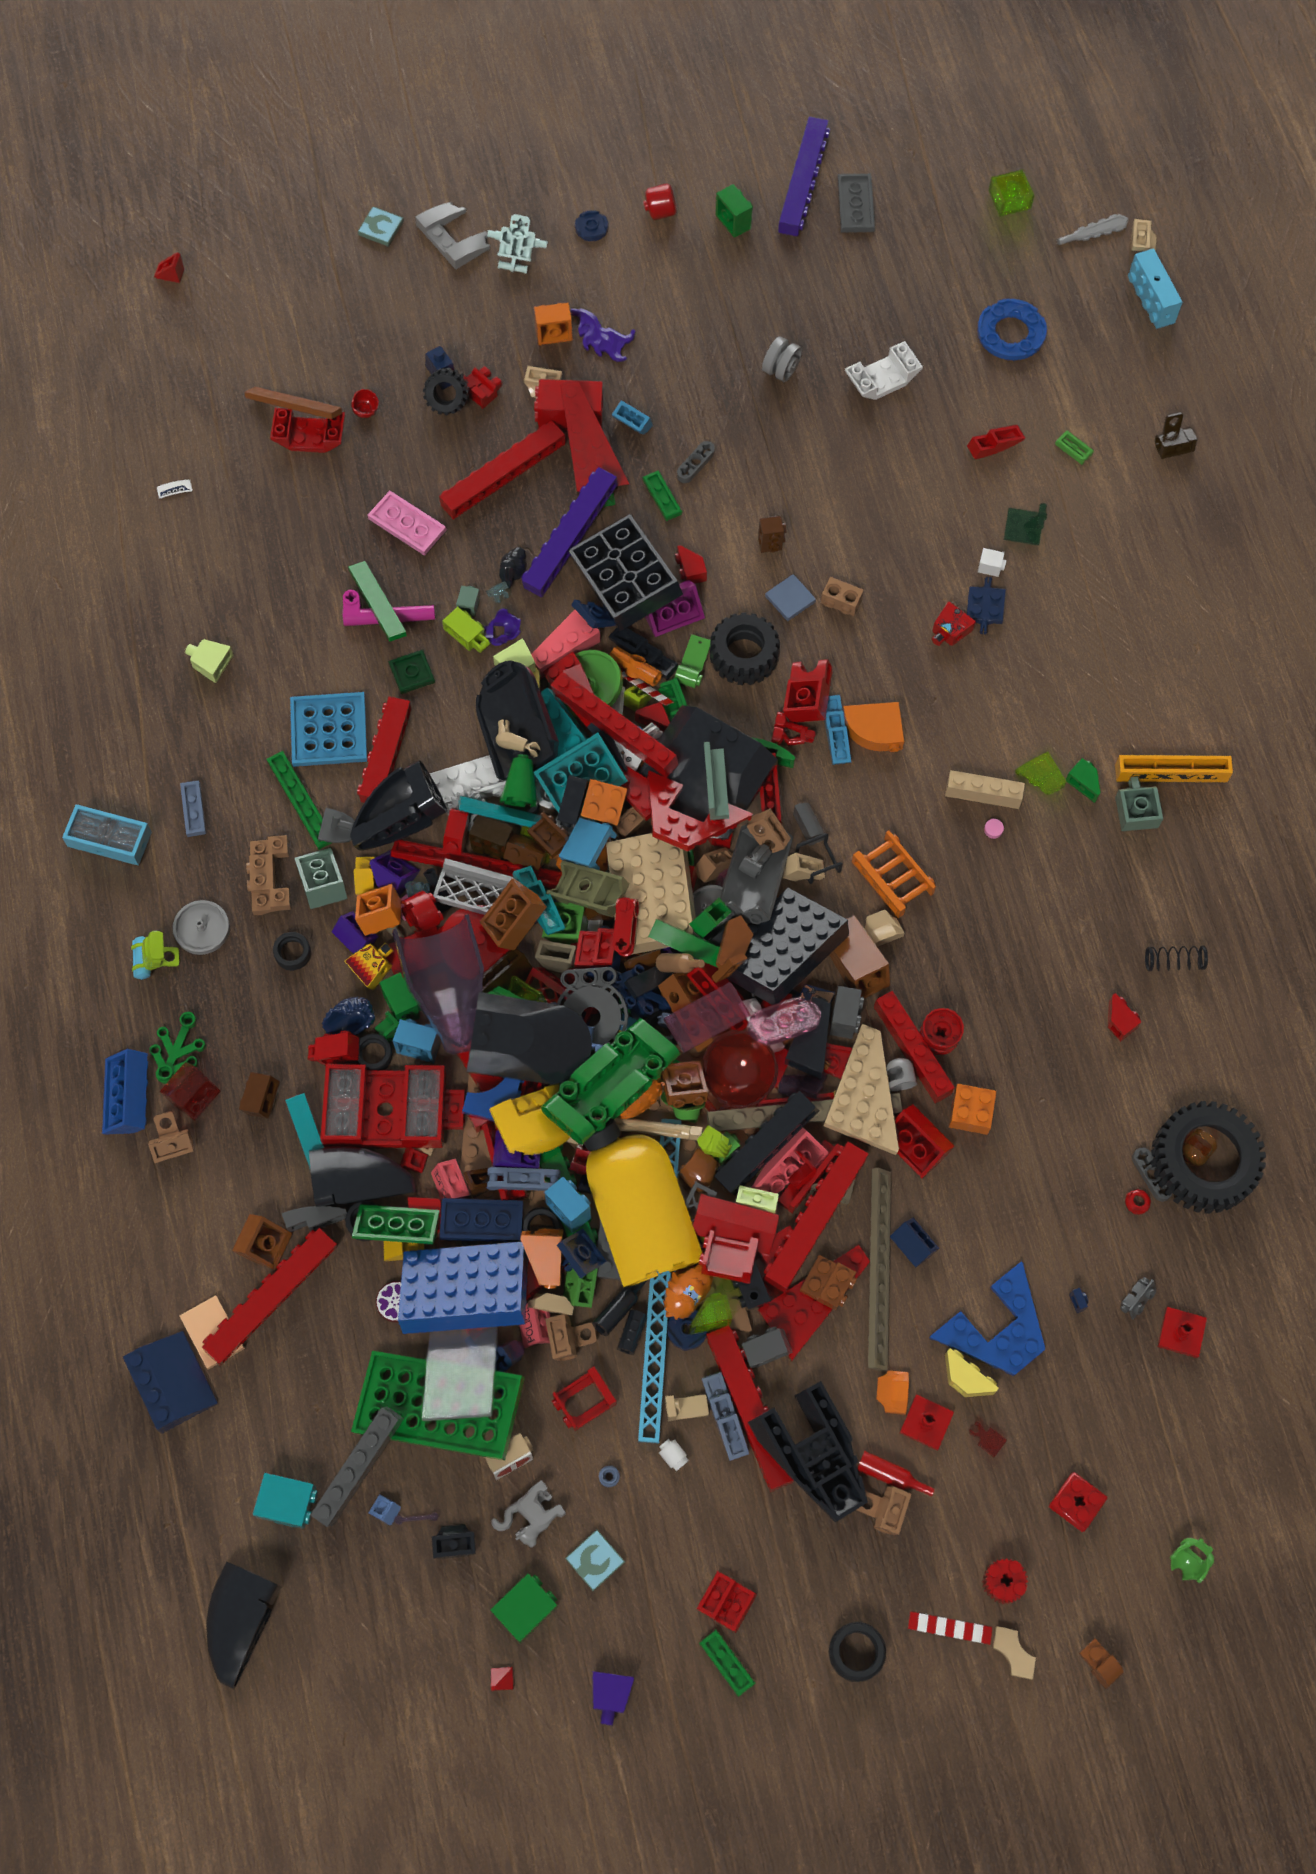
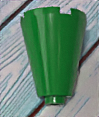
[500,754,538,807]

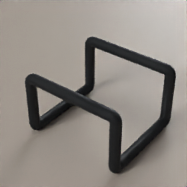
[795,833,843,884]

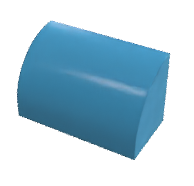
[612,400,653,435]

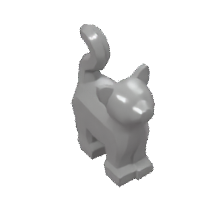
[492,1480,566,1547]

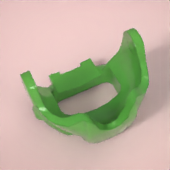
[1170,1538,1214,1583]

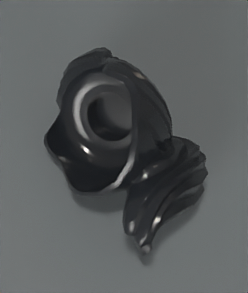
[499,547,527,589]

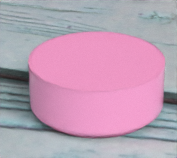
[984,819,1004,839]

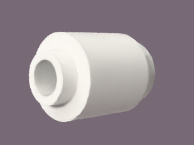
[659,1439,689,1471]

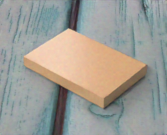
[180,1295,245,1370]

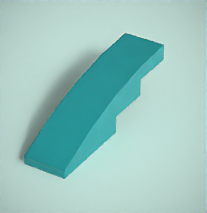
[512,866,565,935]
[285,1093,324,1168]

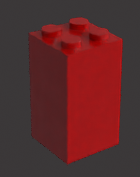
[534,379,603,430]

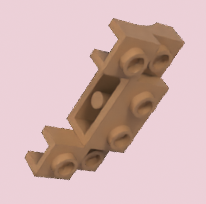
[246,835,291,916]

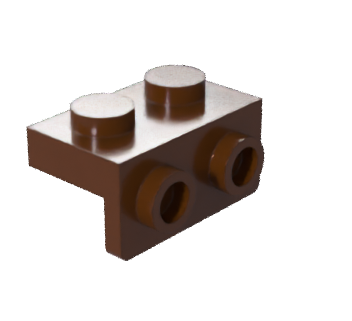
[527,812,569,858]

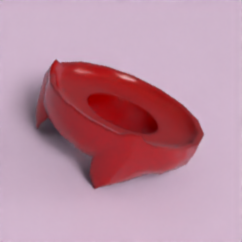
[1125,1189,1151,1215]

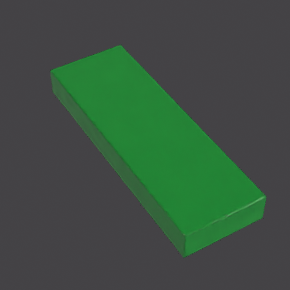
[643,470,682,521]
[699,1630,755,1697]

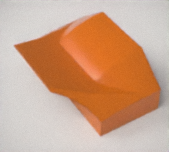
[877,1371,909,1415]

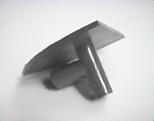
[318,808,355,843]

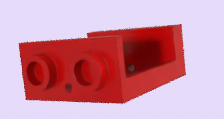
[551,1366,617,1431]

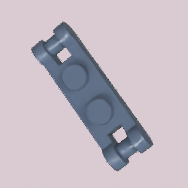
[487,1167,561,1191]

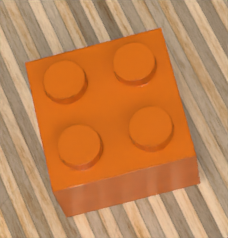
[534,303,572,345]
[581,779,627,826]
[355,884,402,936]
[949,1084,996,1135]

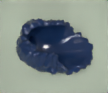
[322,997,375,1036]

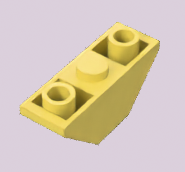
[945,1348,999,1397]

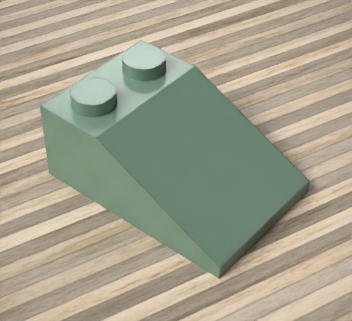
[294,848,347,909]

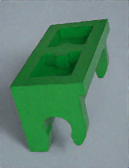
[658,678,687,722]

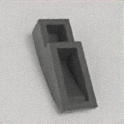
[281,1206,347,1232]

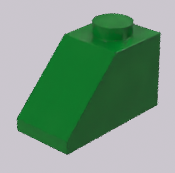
[1065,758,1101,803]

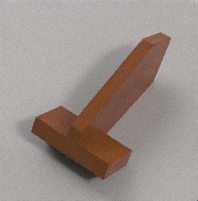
[711,915,754,983]

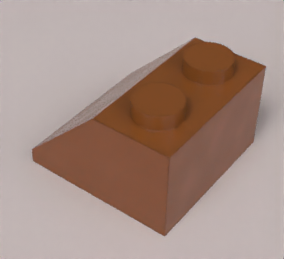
[232,1214,292,1270]

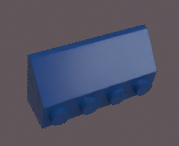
[102,1049,148,1135]

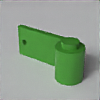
[675,634,711,688]

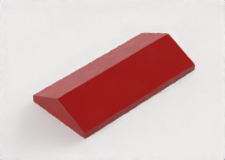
[693,1194,779,1255]

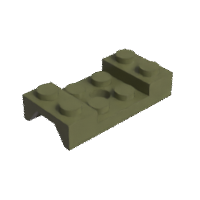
[546,860,630,917]

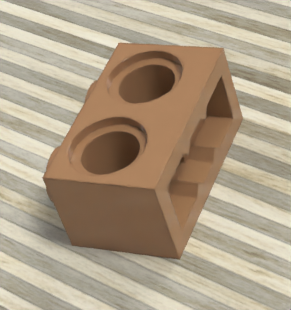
[821,577,864,616]
[747,809,791,853]

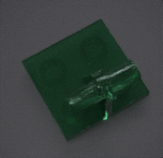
[1004,503,1047,545]

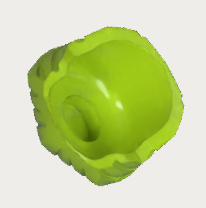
[697,1125,732,1158]

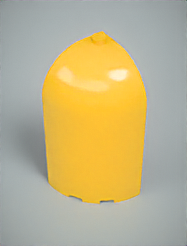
[586,1135,702,1287]

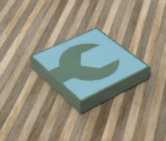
[358,206,404,247]
[565,1530,625,1591]

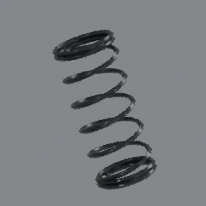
[1145,945,1208,971]

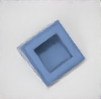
[369,1494,401,1525]

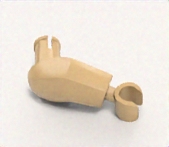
[495,719,541,757]

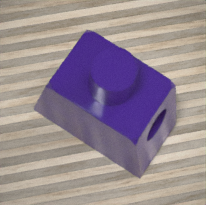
[593,1671,634,1726]

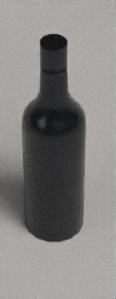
[592,1280,648,1336]

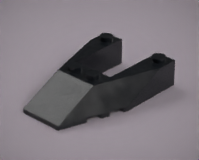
[748,1381,868,1522]

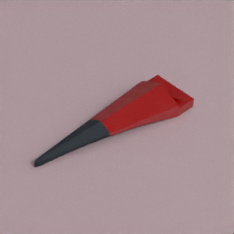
[543,651,627,772]

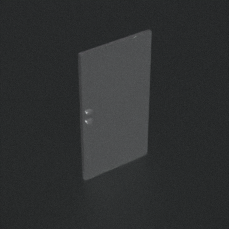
[422,1327,498,1421]

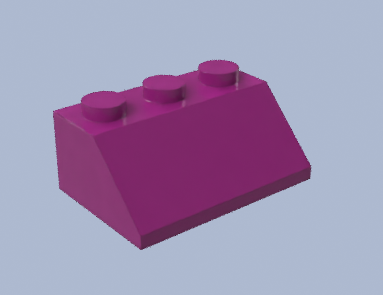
[645,580,705,637]

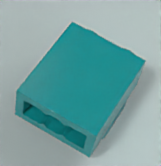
[253,1473,318,1529]

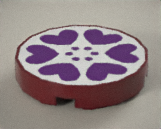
[376,1281,401,1323]

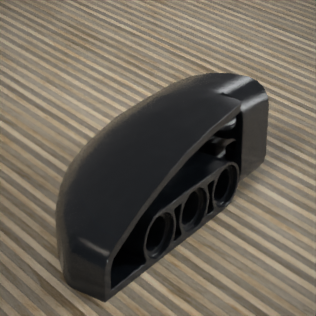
[206,1561,281,1689]

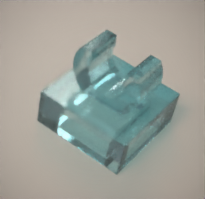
[486,581,509,603]
[405,881,430,897]

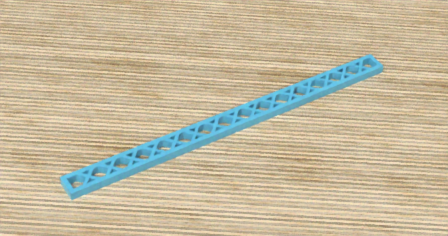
[638,1119,681,1443]

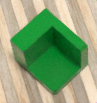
[374,1011,399,1042]

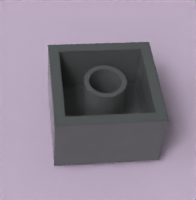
[829,986,864,1039]

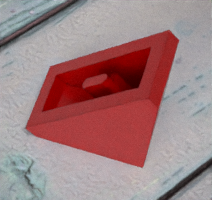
[154,252,185,283]
[635,702,670,733]

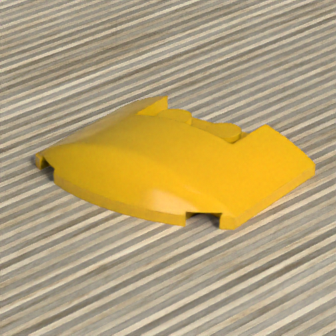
[489,1085,570,1155]

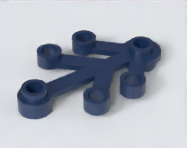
[606,964,671,1017]

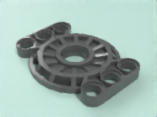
[557,967,629,1045]

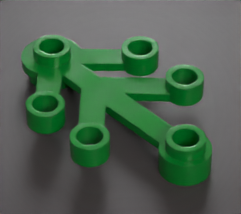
[149,1012,206,1084]

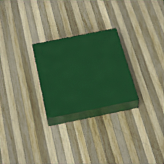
[388,649,435,694]

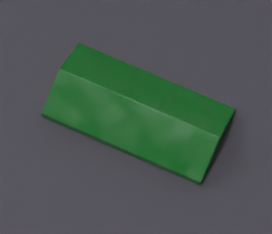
[352,1205,440,1244]

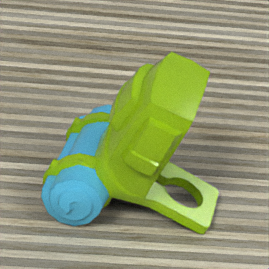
[131,931,179,980]

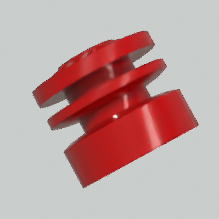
[919,1008,964,1055]

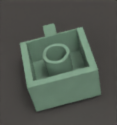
[1115,777,1163,831]

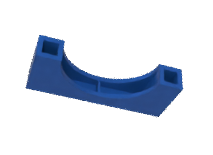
[462,1078,524,1122]

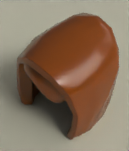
[678,1148,718,1192]

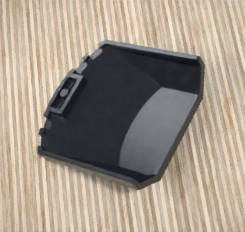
[639,705,778,840]

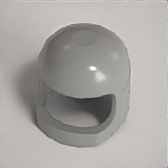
[886,1058,917,1092]

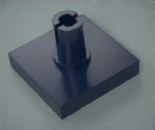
[557,1228,607,1279]

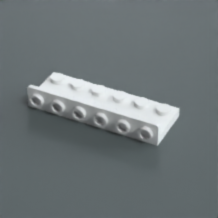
[430,755,539,810]

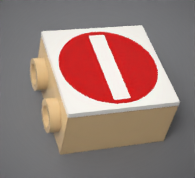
[485,1433,533,1480]

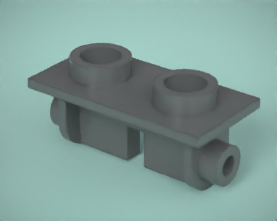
[1120,1277,1156,1320]

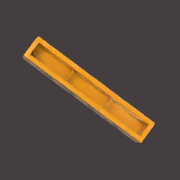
[1115,755,1233,782]

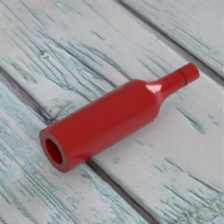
[857,1451,935,1497]

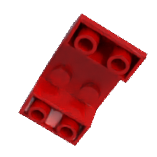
[270,408,345,453]

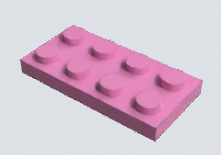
[368,490,446,556]

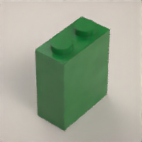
[491,1574,558,1644]

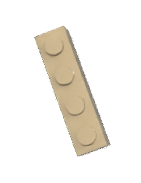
[945,770,1025,809]

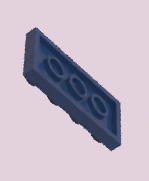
[440,1198,523,1242]

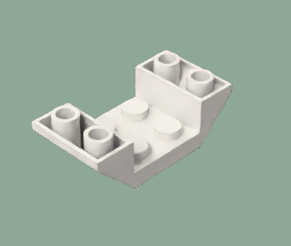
[845,341,923,400]

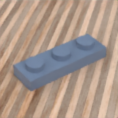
[180,780,206,837]

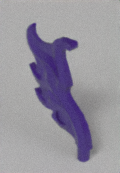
[570,308,635,362]

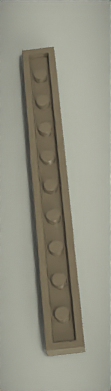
[706,1093,902,1132]
[868,1168,891,1372]

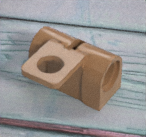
[612,807,649,840]
[148,1111,194,1163]
[545,1314,598,1361]
[857,1486,911,1535]

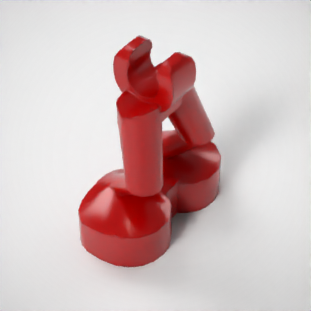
[771,711,816,746]

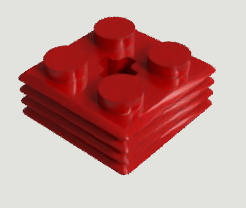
[1049,1472,1108,1532]

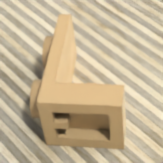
[665,1395,709,1421]

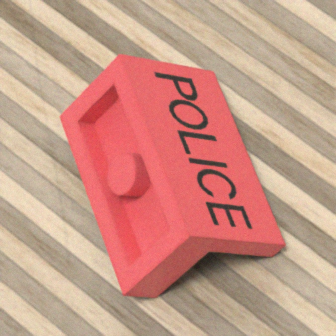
[431,1159,470,1200]
[519,1303,550,1348]

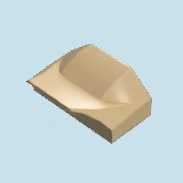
[1130,219,1157,251]
[524,366,562,398]
[864,910,905,947]
[527,1293,574,1315]

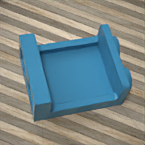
[559,818,617,870]

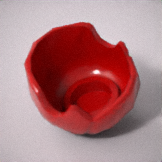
[351,389,379,418]

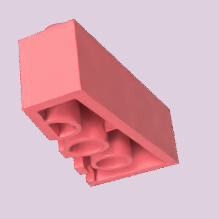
[531,610,600,680]

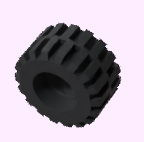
[423,368,470,415]

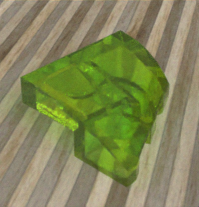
[1015,752,1067,795]

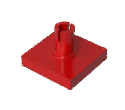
[1157,1307,1207,1358]
[900,1394,954,1451]

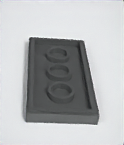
[837,174,875,232]

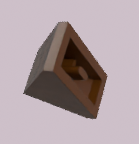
[463,1168,490,1198]

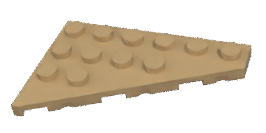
[824,1024,899,1155]

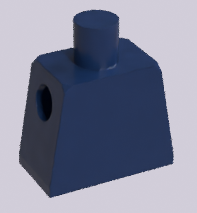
[425,346,454,390]

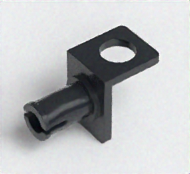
[423,868,453,913]

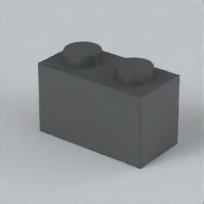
[742,1327,793,1368]

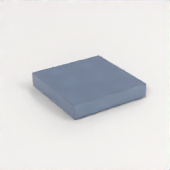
[765,574,816,621]

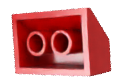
[894,1104,955,1178]

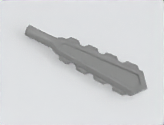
[1057,214,1128,245]

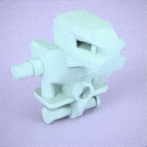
[487,214,547,274]

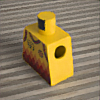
[345,942,394,990]

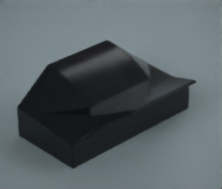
[432,1524,476,1559]

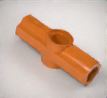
[609,646,662,686]

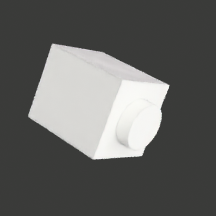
[978,548,1006,577]

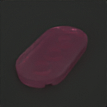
[747,997,821,1045]

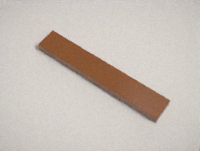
[245,387,342,419]

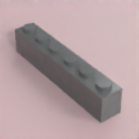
[311,1407,404,1527]

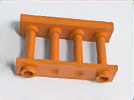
[852,830,936,918]

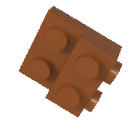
[662,1061,708,1108]
[800,1255,857,1311]

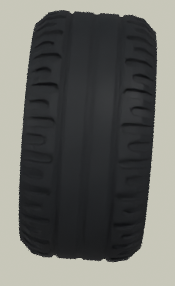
[829,1622,886,1682]

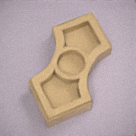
[992,1626,1036,1680]

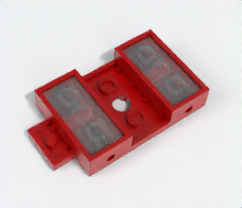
[321,1064,465,1148]

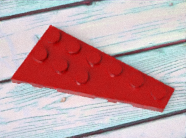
[561,382,629,492]
[758,1245,870,1362]

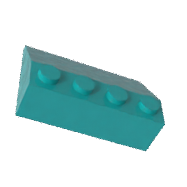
[534,733,628,813]

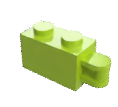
[442,607,490,653]

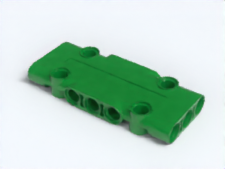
[541,1018,680,1145]

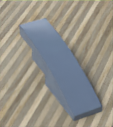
[701,1372,749,1461]

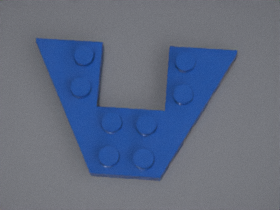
[929,1261,1045,1376]

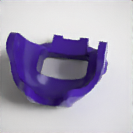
[485,609,521,646]

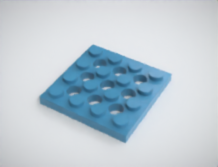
[290,692,367,767]

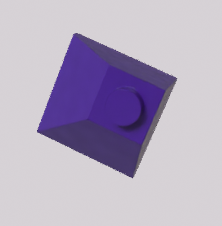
[370,850,420,895]

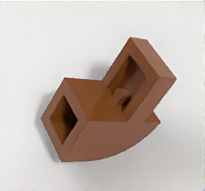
[1078,1638,1124,1689]

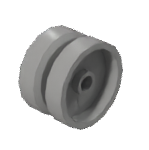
[762,336,802,382]

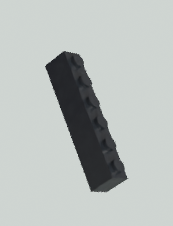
[715,1091,819,1195]

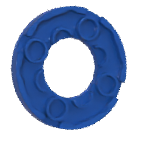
[977,299,1047,361]

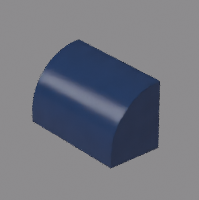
[889,1218,940,1268]

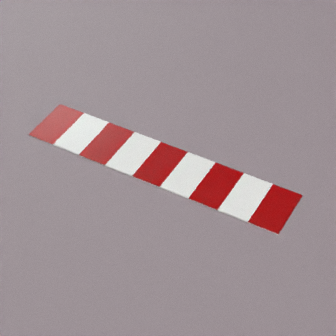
[620,668,673,705]
[908,1611,992,1645]

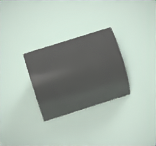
[793,803,825,846]

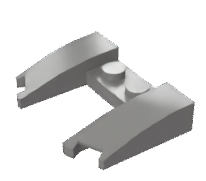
[415,202,490,269]

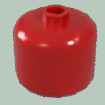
[643,183,677,220]

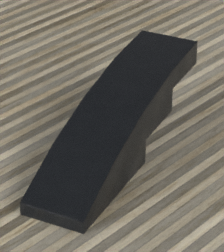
[608,627,678,680]

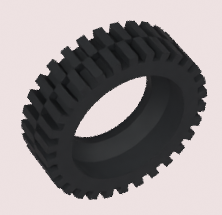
[1151,1101,1266,1214]

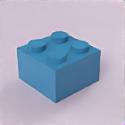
[393,1019,441,1063]
[544,1177,591,1233]

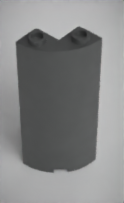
[720,824,793,924]

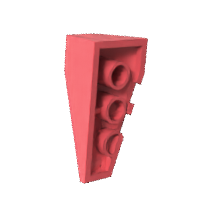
[751,1128,829,1193]

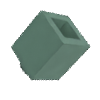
[456,586,480,617]

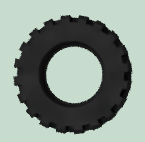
[710,612,780,685]

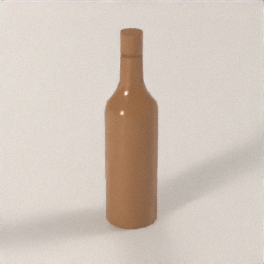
[656,953,705,973]

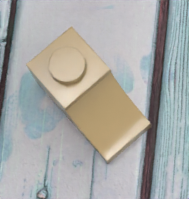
[782,853,825,882]

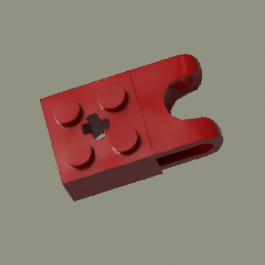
[783,659,832,722]

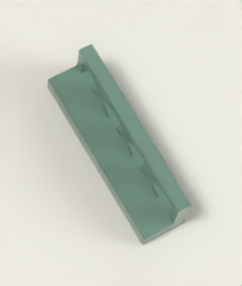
[704,742,729,820]

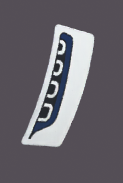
[157,480,192,499]

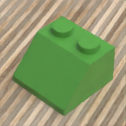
[542,902,589,945]

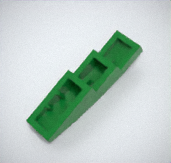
[648,919,720,968]

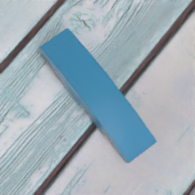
[824,695,851,765]

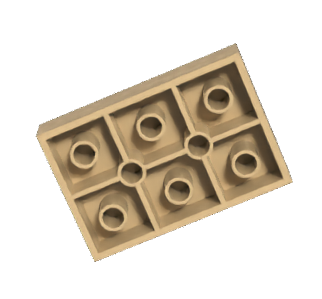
[606,833,698,955]

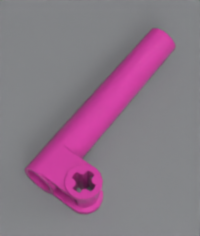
[343,590,435,626]

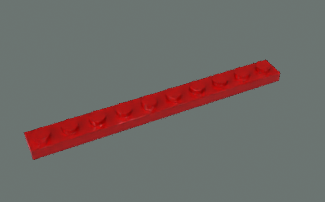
[391,840,562,889]

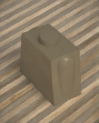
[535,940,579,975]

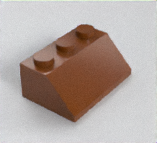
[480,878,547,950]

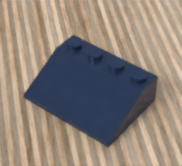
[123,1331,218,1434]

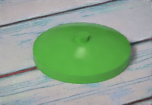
[551,650,623,719]

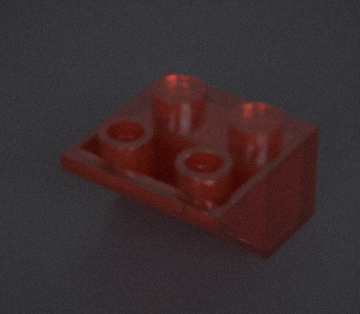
[159,1062,221,1121]

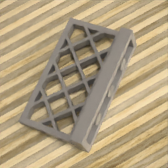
[433,858,514,915]

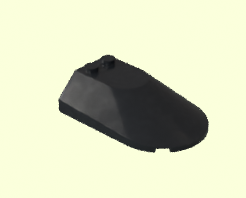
[476,661,559,781]
[467,992,592,1084]

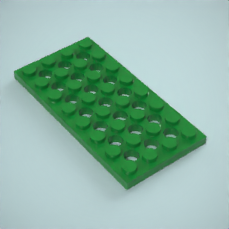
[351,1351,525,1461]

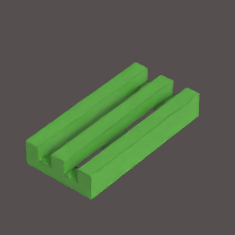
[1055,431,1094,465]

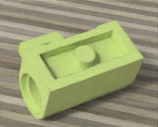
[736,1186,779,1214]

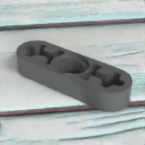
[677,441,715,483]
[1132,1148,1172,1202]

